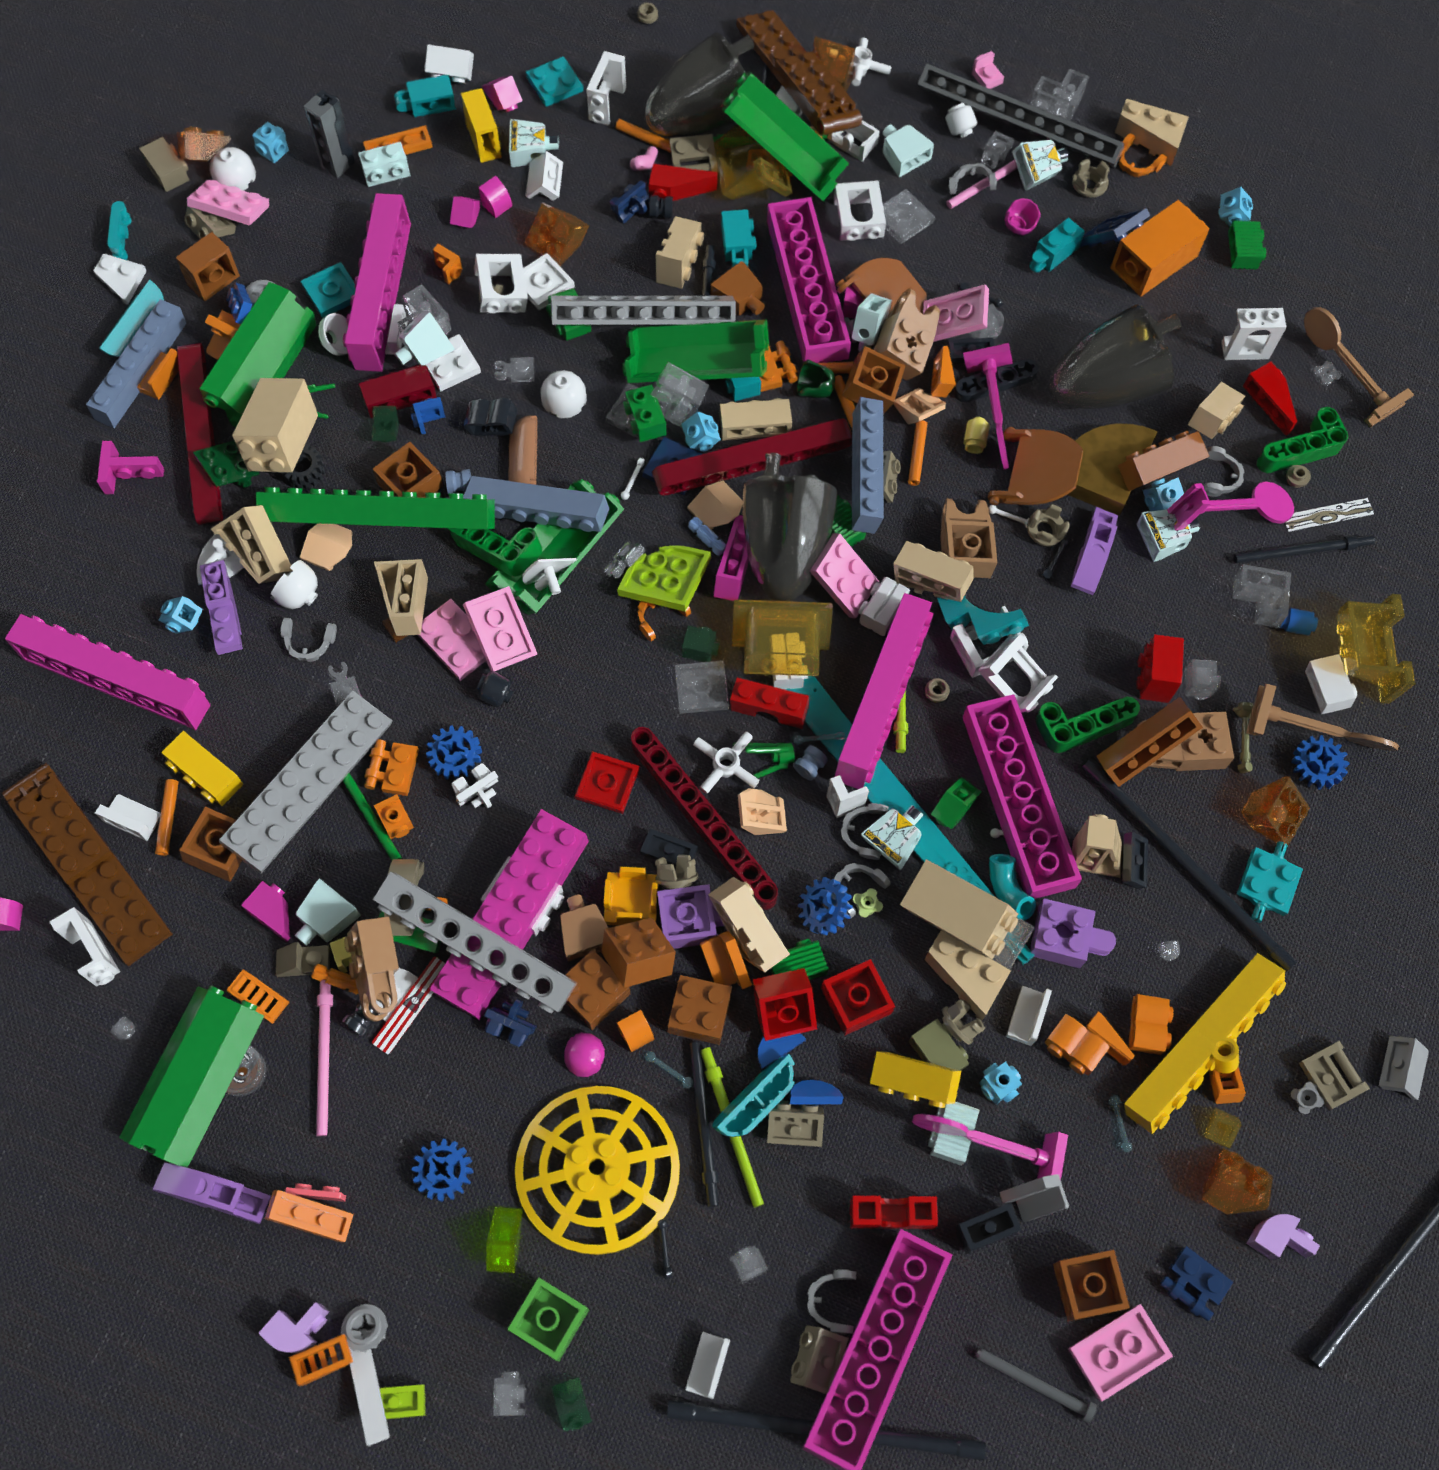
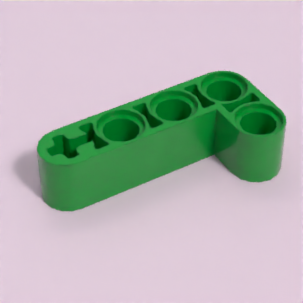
[1257,407,1348,473]
[448,528,543,576]
[1035,697,1140,753]

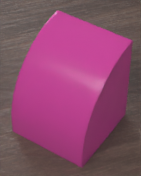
[479,176,512,218]
[450,196,481,228]
[843,285,864,319]
[0,898,23,931]

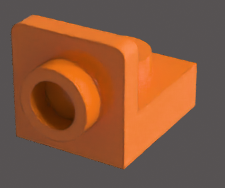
[433,244,462,284]

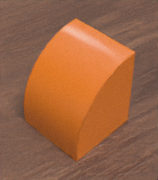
[617,1010,654,1052]

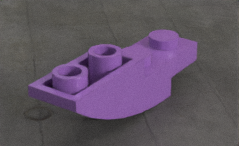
[1070,507,1118,595]
[200,560,243,655]
[153,1162,271,1224]

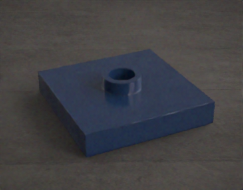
[643,437,702,495]

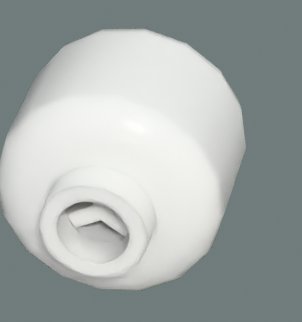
[945,103,977,138]

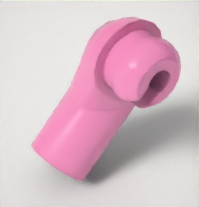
[630,146,658,171]

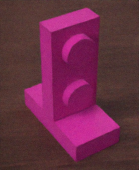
[97,441,164,494]

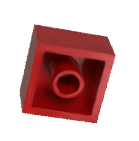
[1136,634,1184,703]
[821,959,895,1036]
[753,968,817,1041]

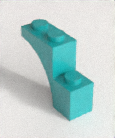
[937,595,1029,645]

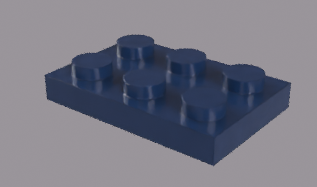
[1080,208,1150,248]

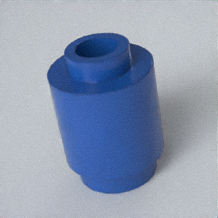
[1279,608,1318,636]

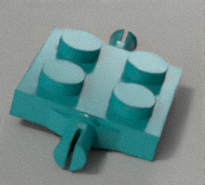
[1237,841,1303,923]

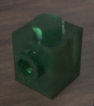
[682,626,720,664]

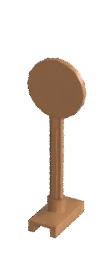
[1304,307,1414,428]
[1246,684,1399,751]

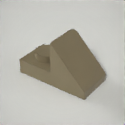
[276,942,330,977]

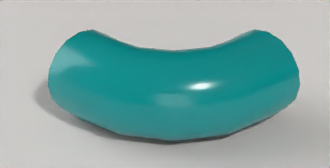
[989,854,1036,921]

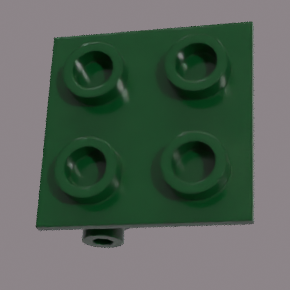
[193,440,259,488]

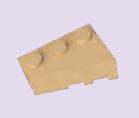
[1115,99,1188,166]
[656,216,704,289]
[211,505,293,584]
[894,541,974,602]
[374,559,428,636]
[1072,814,1123,878]
[708,877,790,972]
[925,930,1011,1021]

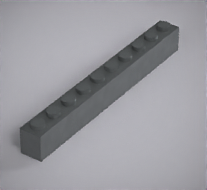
[918,63,1124,168]

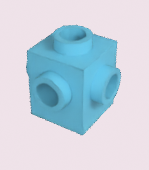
[253,121,289,163]
[1218,187,1253,227]
[681,412,721,452]
[1143,478,1184,511]
[159,596,203,633]
[979,1062,1022,1105]

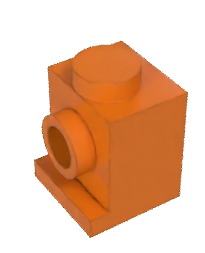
[374,794,414,839]

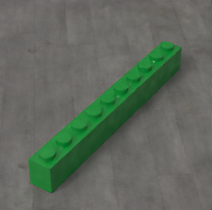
[256,487,495,530]

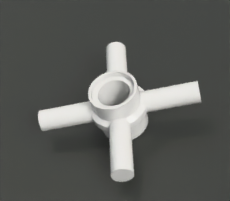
[829,38,891,86]
[693,732,760,794]

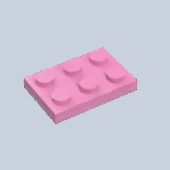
[187,180,269,225]
[923,284,989,342]
[810,533,879,618]
[463,587,537,671]
[418,599,486,681]
[1068,1304,1173,1401]

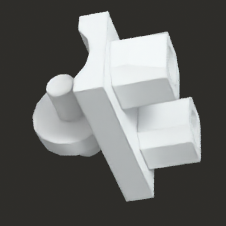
[452,763,498,809]

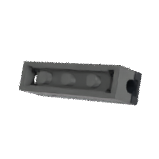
[304,90,355,178]

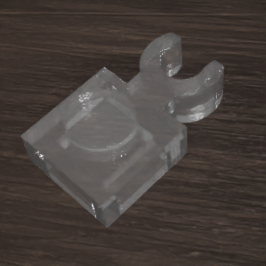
[981,131,1014,169]
[494,357,534,382]
[604,541,646,578]
[328,662,361,707]

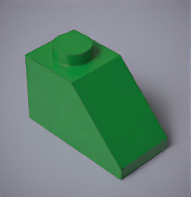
[931,777,982,829]

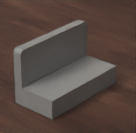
[1379,1036,1428,1100]
[1000,1174,1069,1222]

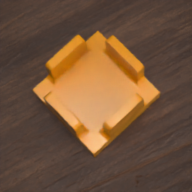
[604,867,659,925]

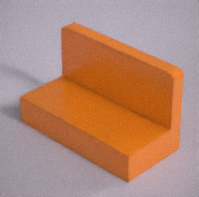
[137,348,179,400]
[700,931,752,989]

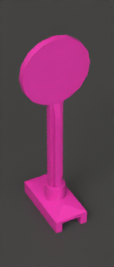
[963,343,1013,469]
[1167,482,1294,530]
[912,1114,1068,1180]

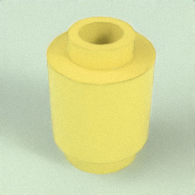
[963,417,990,454]

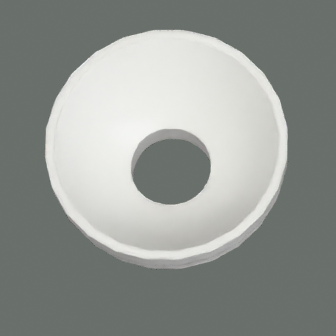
[318,313,348,356]

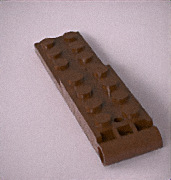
[736,10,862,136]
[2,762,173,966]

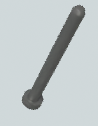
[975,1349,1097,1424]

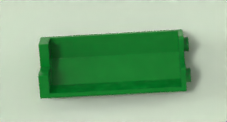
[722,71,849,201]
[200,282,317,428]
[623,320,769,383]
[485,479,624,615]
[119,985,264,1168]

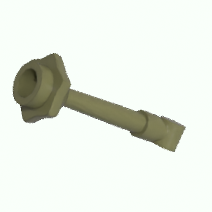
[1233,702,1253,774]

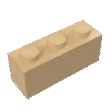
[1188,382,1245,439]
[720,398,792,440]

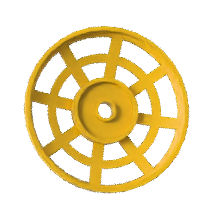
[515,1086,680,1255]

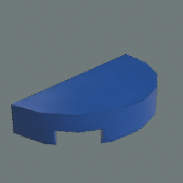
[758,1033,806,1070]
[789,1080,844,1105]

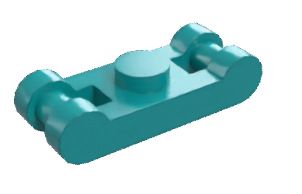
[108,201,132,260]

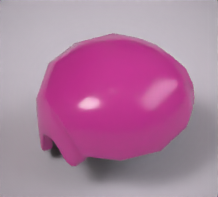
[1005,198,1040,235]
[564,1032,605,1077]

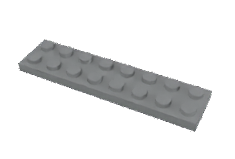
[219,691,392,874]

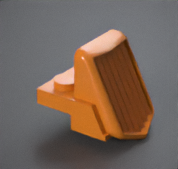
[205,310,241,359]

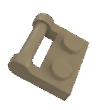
[669,134,718,172]
[1299,1041,1370,1111]

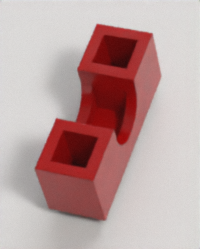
[730,678,809,729]
[850,1196,938,1229]

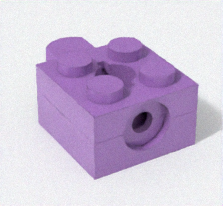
[657,884,724,949]
[1030,899,1116,968]

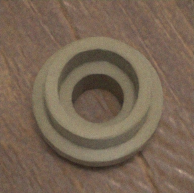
[637,3,658,23]
[1286,465,1311,488]
[925,678,950,703]

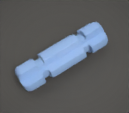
[688,517,726,556]

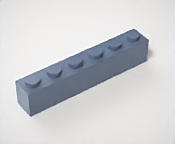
[86,299,186,428]
[852,397,884,534]
[463,476,609,532]

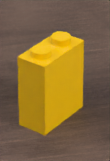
[461,88,501,163]

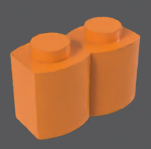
[1129,994,1173,1055]
[1044,1014,1110,1076]

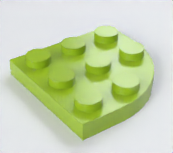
[617,545,711,612]

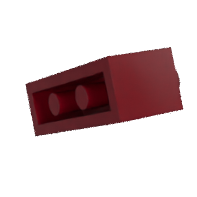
[359,364,437,418]

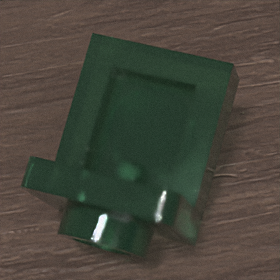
[372,406,399,442]
[552,1377,592,1431]

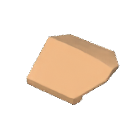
[894,388,946,425]
[687,481,744,530]
[300,523,352,571]
[738,788,787,835]

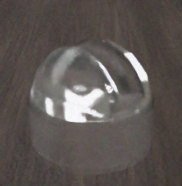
[1158,941,1180,961]
[110,1016,135,1040]

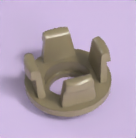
[1072,159,1109,197]
[1027,504,1070,546]
[655,854,698,889]
[942,999,985,1045]

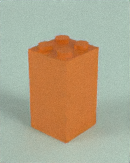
[1111,200,1210,297]

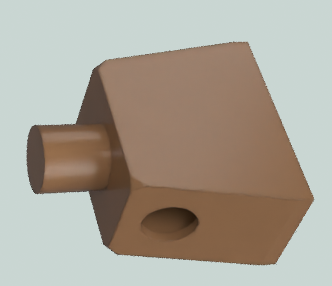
[560,895,608,962]

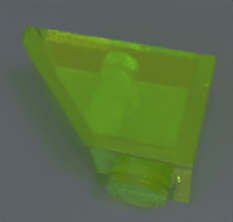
[486,1207,523,1273]

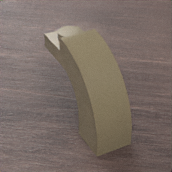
[384,859,424,936]

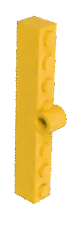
[1124,953,1286,1134]

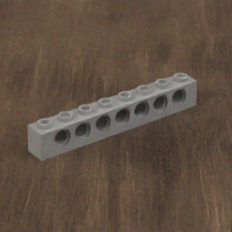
[551,296,736,325]
[373,872,577,1013]

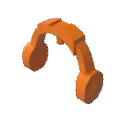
[1119,133,1167,177]
[638,601,691,641]

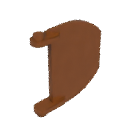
[836,258,927,318]
[987,427,1083,505]

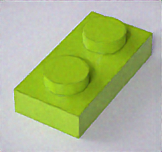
[379,1384,425,1419]

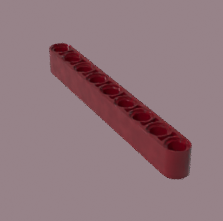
[177,343,223,525]
[652,419,852,496]
[631,727,778,910]

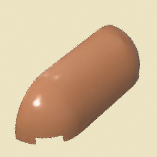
[508,415,538,485]

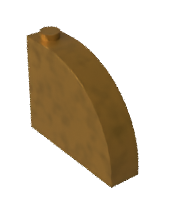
[1067,424,1157,516]

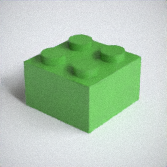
[508,1278,589,1362]

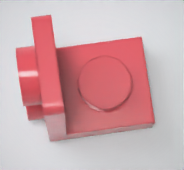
[285,1184,346,1202]

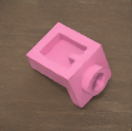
[972,51,1004,89]

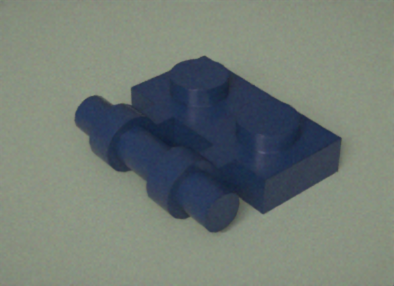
[1160,1246,1234,1322]

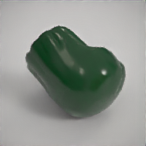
[797,360,836,398]

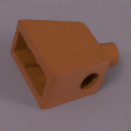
[711,261,765,316]

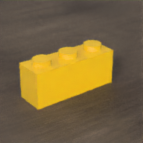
[161,731,244,806]
[870,1051,961,1108]

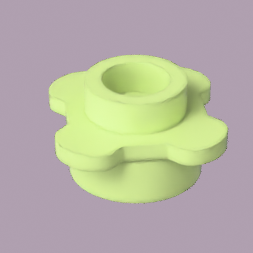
[853,888,883,918]

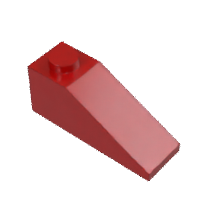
[649,164,718,201]
[1243,362,1297,436]

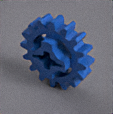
[426,725,482,780]
[1291,735,1349,790]
[798,877,853,935]
[412,1139,473,1202]

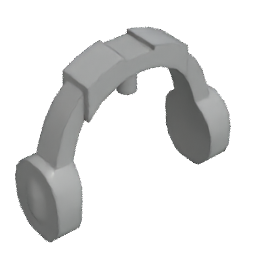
[949,163,997,195]
[1203,446,1244,497]
[281,618,336,662]
[841,803,889,860]
[834,863,890,919]
[807,1269,856,1335]

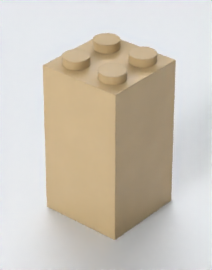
[232,378,318,472]
[900,859,1018,959]

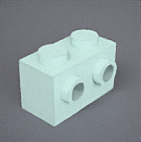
[358,142,410,187]

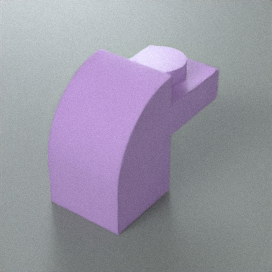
[1246,1214,1320,1260]
[258,1302,329,1353]

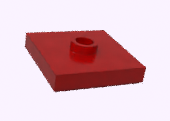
[575,751,640,814]

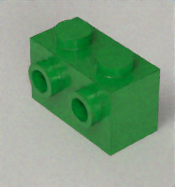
[623,385,666,442]

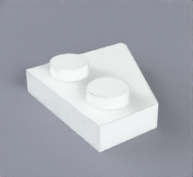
[94,254,146,305]

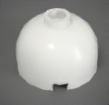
[210,147,256,191]
[541,370,587,418]
[270,560,318,609]

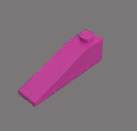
[714,515,759,602]

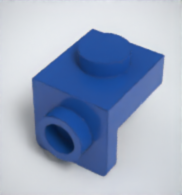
[411,397,445,435]

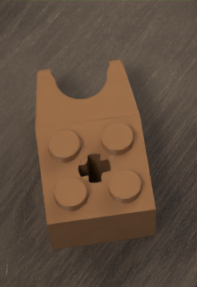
[874,288,940,381]
[940,498,997,578]
[1137,712,1234,771]
[344,916,399,1021]

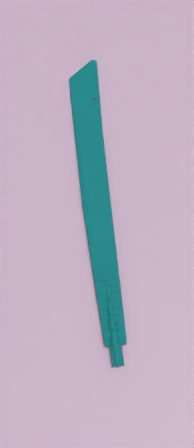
[786,661,1035,965]

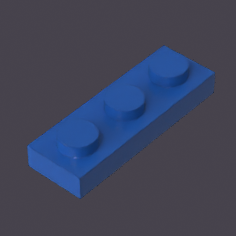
[226,282,252,324]

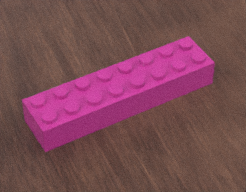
[343,193,411,372]
[767,197,851,363]
[835,593,934,789]
[5,614,210,730]
[962,694,1082,899]
[430,809,589,1020]
[802,1229,952,1470]

